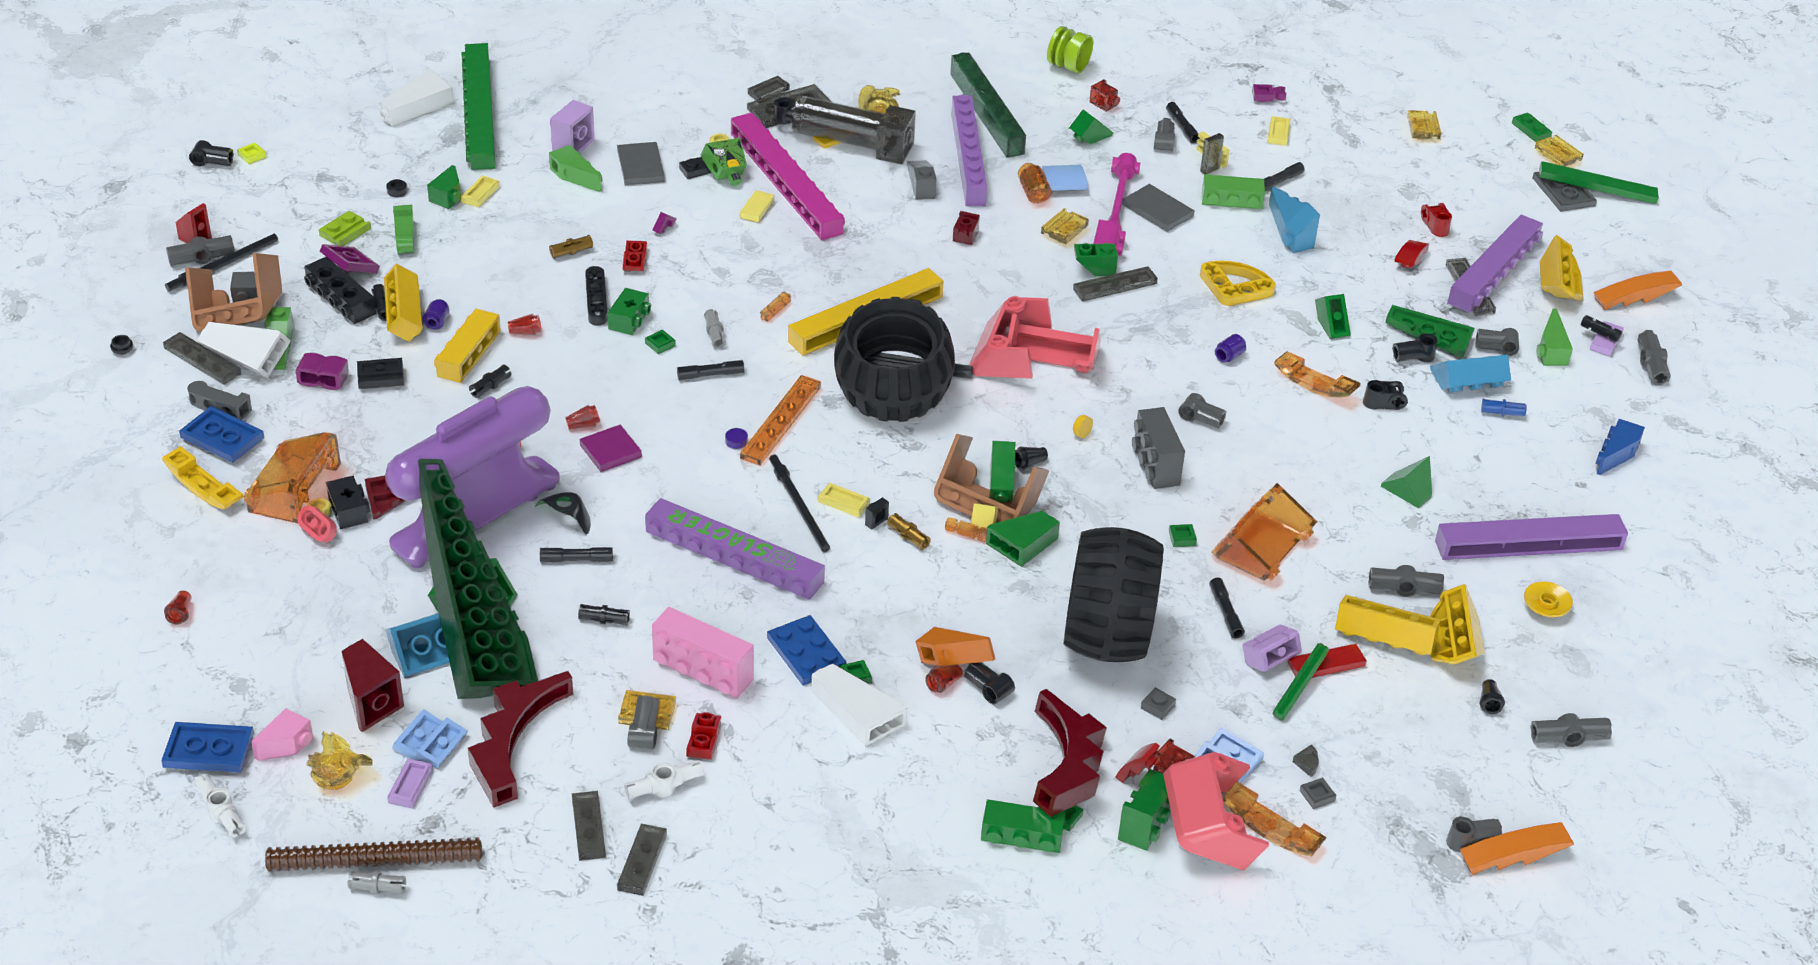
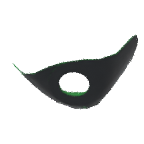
[535,492,591,534]

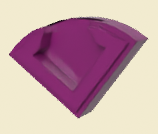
[652,212,677,234]

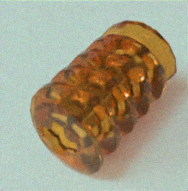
[1018,163,1052,203]

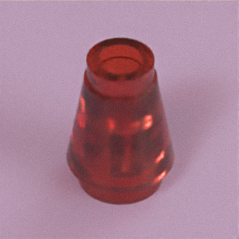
[508,313,541,335]
[565,405,600,430]
[164,590,192,625]
[925,664,963,693]

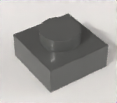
[1141,687,1176,720]

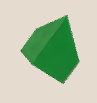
[1381,456,1432,508]

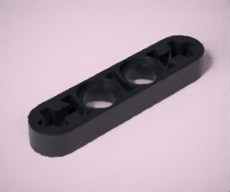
[585,266,608,326]

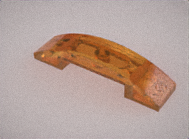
[1274,351,1361,398]
[1223,781,1327,856]

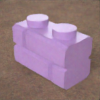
[1242,624,1302,672]

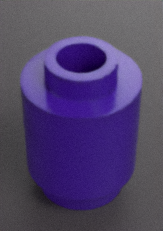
[422,299,450,330]
[1215,334,1246,362]

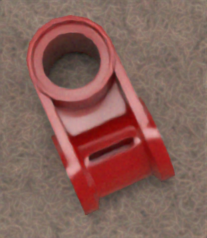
[1421,203,1452,237]

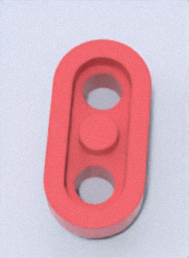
[298,505,337,543]

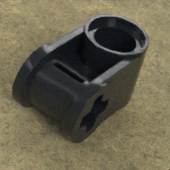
[1363,380,1408,410]

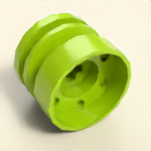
[1047,26,1094,73]

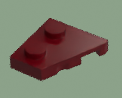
[364,475,406,520]

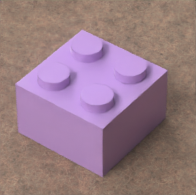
[550,100,595,153]

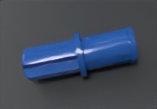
[1481,398,1527,417]

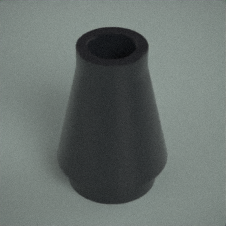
[1015,446,1048,469]
[1479,679,1505,714]

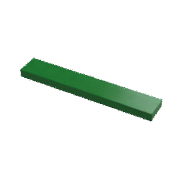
[1539,161,1659,204]

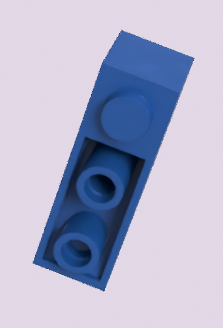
[1595,419,1645,475]

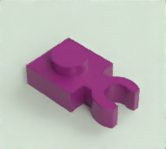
[1252,84,1287,102]

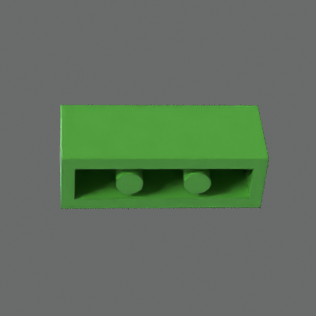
[1202,174,1265,209]

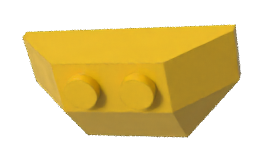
[1540,235,1583,301]
[1430,584,1485,665]

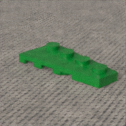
[1385,305,1475,358]

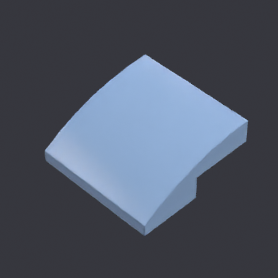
[1042,165,1088,191]
[392,709,468,768]
[1193,727,1264,788]

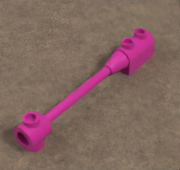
[1093,153,1141,256]

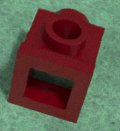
[953,211,980,245]

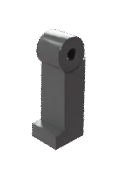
[187,381,252,420]

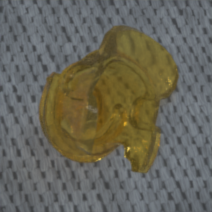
[858,85,900,126]
[306,731,373,790]

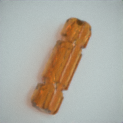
[760,292,791,322]
[945,517,987,542]

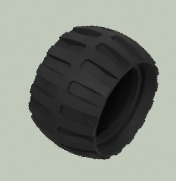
[834,297,955,422]
[1063,527,1164,662]

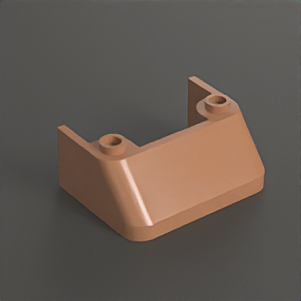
[185,253,282,332]
[934,433,1050,523]

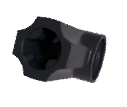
[189,140,234,166]
[1392,333,1438,362]
[964,662,1015,705]

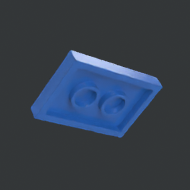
[179,406,265,463]
[767,615,847,686]
[161,722,254,773]

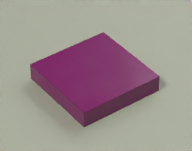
[319,244,380,273]
[580,424,642,472]

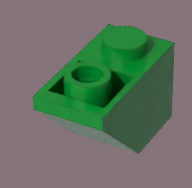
[1074,243,1118,276]

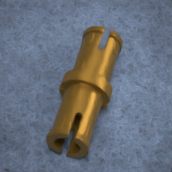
[549,235,593,258]
[887,513,931,550]

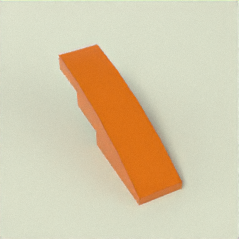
[1594,270,1682,310]
[1460,822,1574,875]

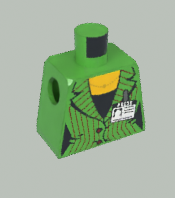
[700,138,747,186]

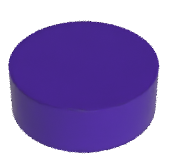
[725,428,748,449]

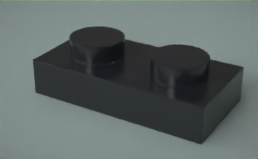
[679,157,711,179]

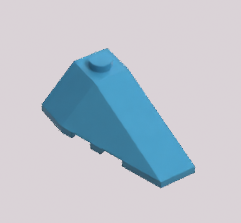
[1269,187,1320,253]

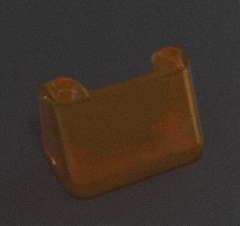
[244,432,341,524]
[1211,483,1318,581]

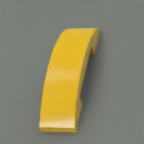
[162,446,244,509]

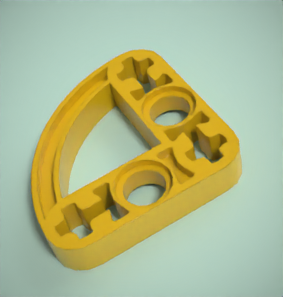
[1200,261,1276,306]

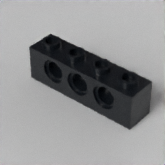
[304,257,377,324]

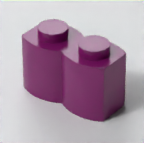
[296,353,349,390]

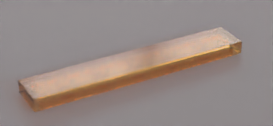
[740,375,821,466]

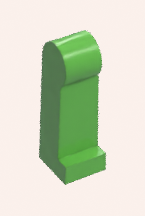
[393,204,414,254]

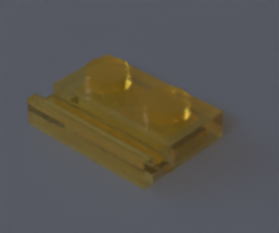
[1407,110,1441,140]
[1534,135,1584,166]
[1041,208,1089,244]
[618,690,676,730]

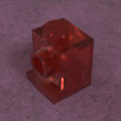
[1089,79,1120,112]
[1153,738,1195,774]

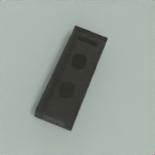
[571,791,606,861]
[617,823,667,896]

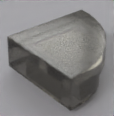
[1292,744,1319,777]

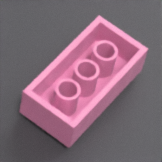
[652,607,754,698]

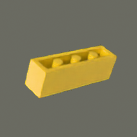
[384,263,423,342]
[434,308,501,383]
[1335,595,1441,655]

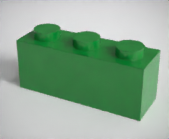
[981,799,1066,853]

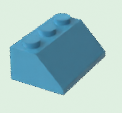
[1430,354,1511,392]
[385,613,449,677]

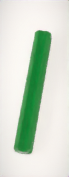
[1273,643,1329,720]

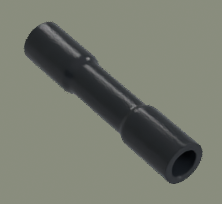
[1166,102,1200,143]
[1264,162,1305,191]
[677,360,744,380]
[540,547,613,562]
[1209,577,1245,638]

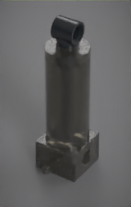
[774,96,916,165]

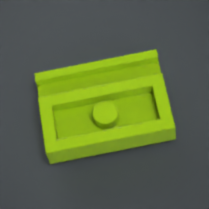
[318,211,371,246]

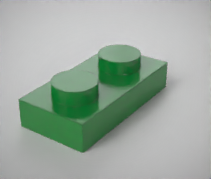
[1512,112,1553,143]

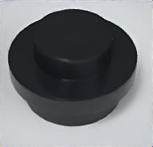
[110,335,133,355]

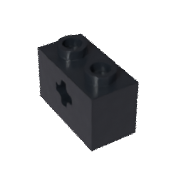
[326,475,370,529]

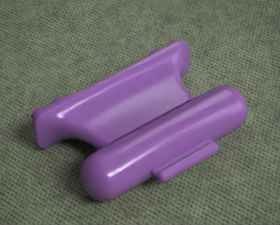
[385,386,560,568]

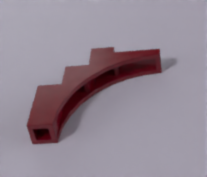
[467,671,573,808]
[1033,689,1107,817]

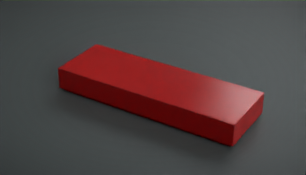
[1288,643,1367,678]

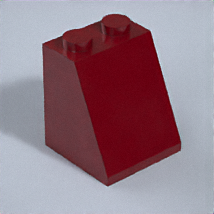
[341,638,404,732]

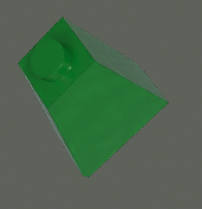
[989,441,1016,503]
[986,511,1060,567]

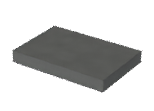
[617,142,665,185]
[1532,172,1597,212]
[1122,183,1195,232]

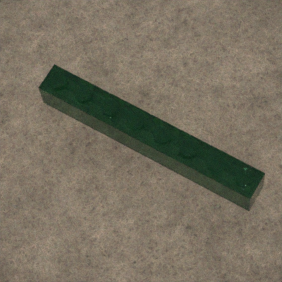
[950,52,1026,158]

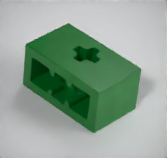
[608,288,651,335]

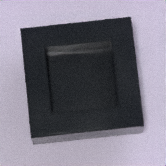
[865,497,889,530]

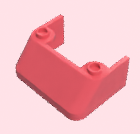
[970,296,1052,379]
[1008,314,1101,373]
[1164,752,1269,871]

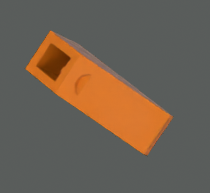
[915,627,996,666]

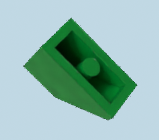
[1069,109,1114,145]
[427,165,461,209]
[1315,294,1351,339]

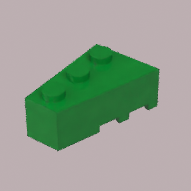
[1118,769,1171,851]

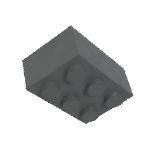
[1132,407,1185,489]

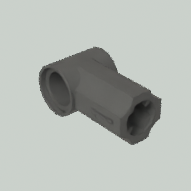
[1153,118,1175,151]
[1475,328,1519,356]
[1178,393,1227,428]
[627,695,660,749]
[1446,816,1502,852]

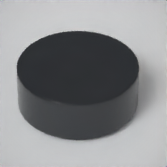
[386,179,407,197]

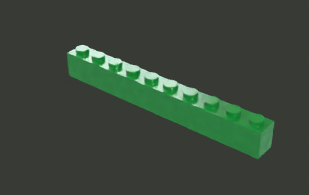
[461,43,495,170]

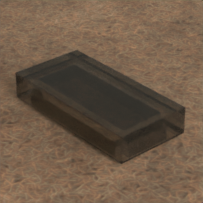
[748,75,790,103]
[1200,133,1224,174]

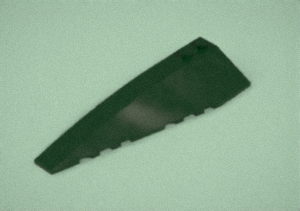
[418,459,538,699]

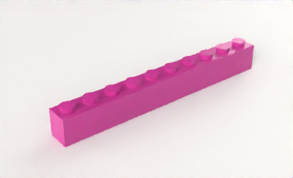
[731,112,845,240]

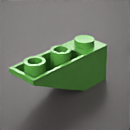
[549,145,603,192]

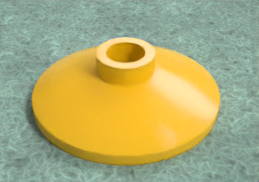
[1524,581,1573,617]

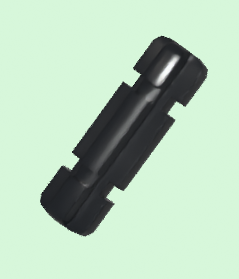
[1580,315,1622,342]

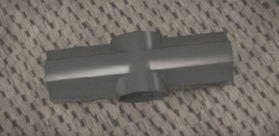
[166,235,235,266]
[1637,330,1671,386]
[1368,565,1444,597]
[1530,713,1612,747]

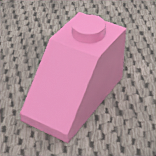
[251,708,313,761]

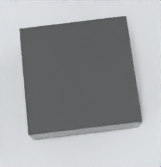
[1300,777,1337,809]

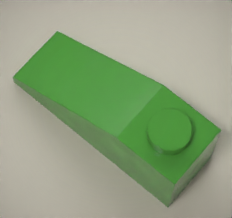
[265,307,294,370]
[1536,309,1573,366]

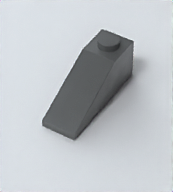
[907,160,937,199]

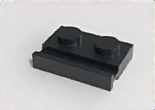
[357,357,404,389]

